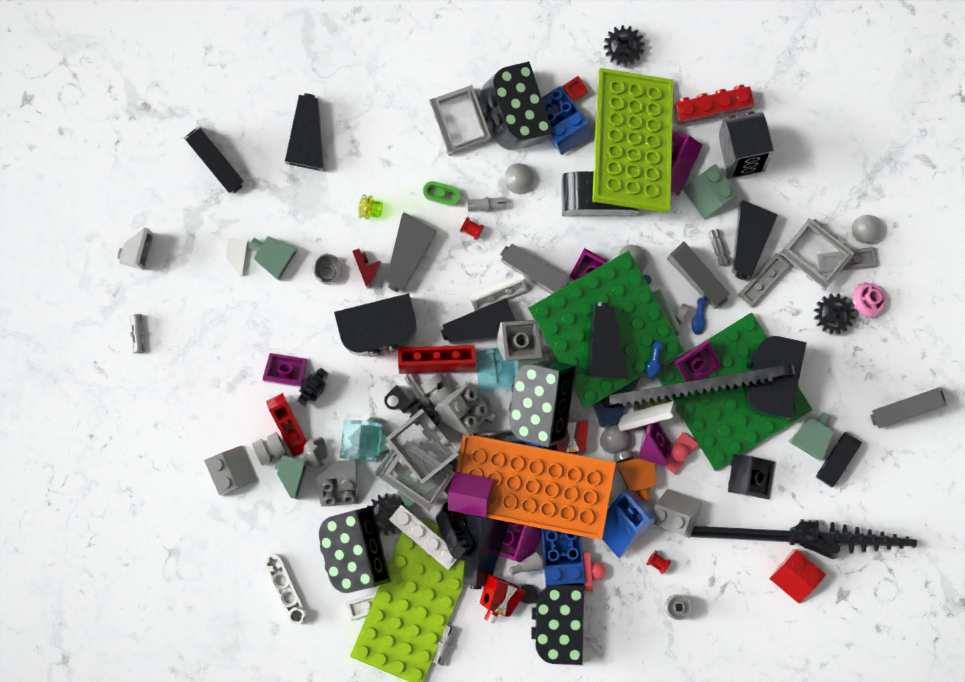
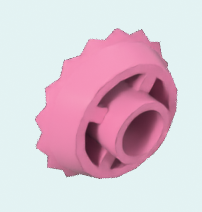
[852,282,885,318]

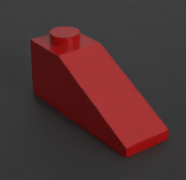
[266,393,307,457]

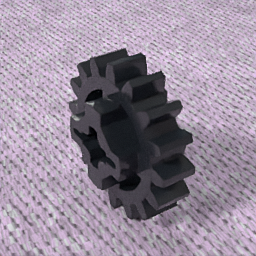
[603,25,645,67]
[813,293,856,335]
[297,368,329,407]
[367,493,406,535]

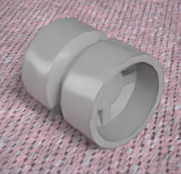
[420,372,454,408]
[252,432,287,466]
[664,594,692,620]

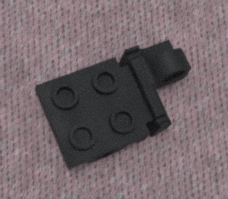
[384,385,440,441]

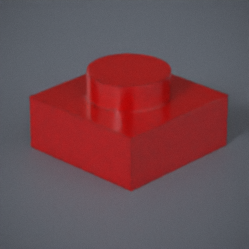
[562,76,589,103]

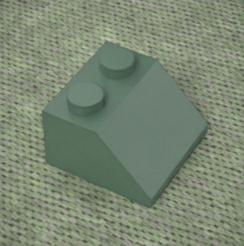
[683,164,738,219]
[275,455,307,499]

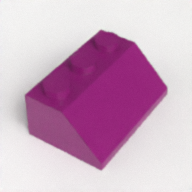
[671,131,703,196]
[499,522,541,563]

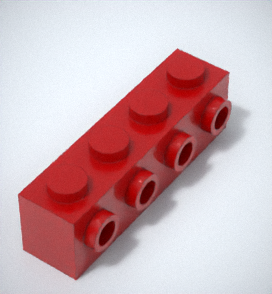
[674,85,755,125]
[398,345,476,374]

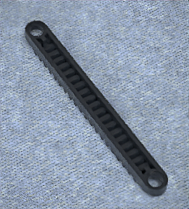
[603,365,795,409]

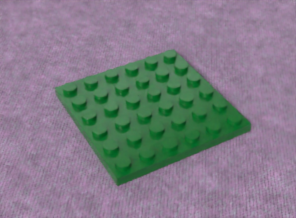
[528,250,685,409]
[656,312,813,471]

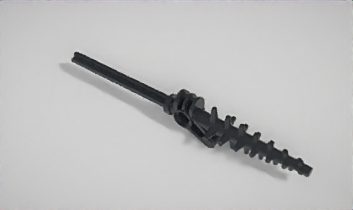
[690,519,917,559]

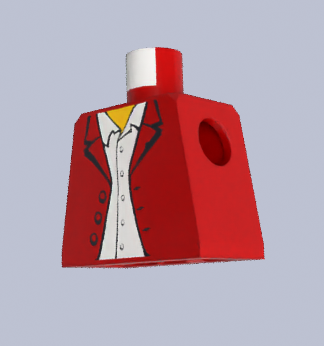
[556,420,588,455]
[480,574,526,624]

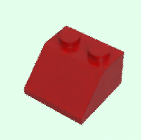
[769,549,826,604]

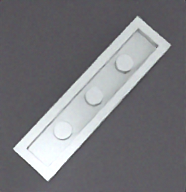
[388,505,457,570]

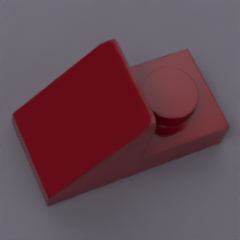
[352,248,381,288]

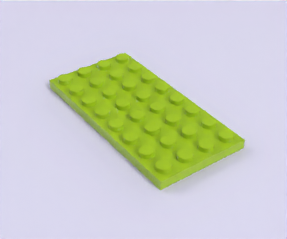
[592,68,673,213]
[350,515,465,682]

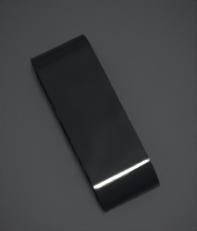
[816,431,862,488]
[435,502,473,560]

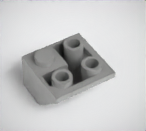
[434,382,492,436]
[317,460,359,507]

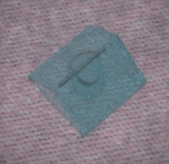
[475,348,516,391]
[340,420,382,462]

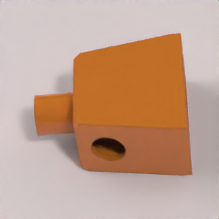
[617,458,656,501]

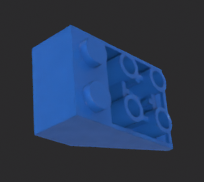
[541,86,593,155]
[602,490,658,558]
[541,528,585,587]

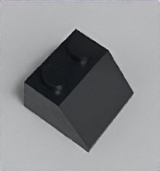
[728,454,775,500]

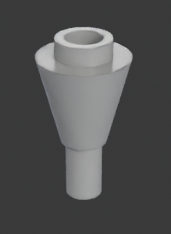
[509,552,544,575]

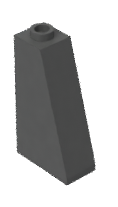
[386,212,437,293]
[667,241,730,308]
[500,244,570,294]
[870,387,947,429]

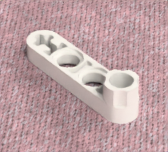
[264,554,306,625]

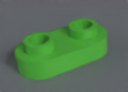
[423,181,460,206]

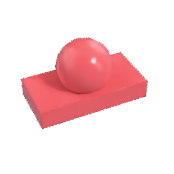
[664,432,698,474]
[582,552,606,592]

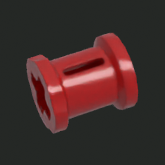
[460,217,484,240]
[646,550,671,575]

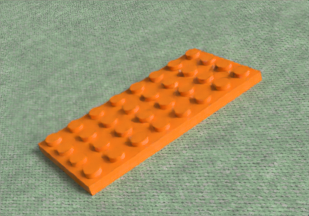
[456,434,617,540]

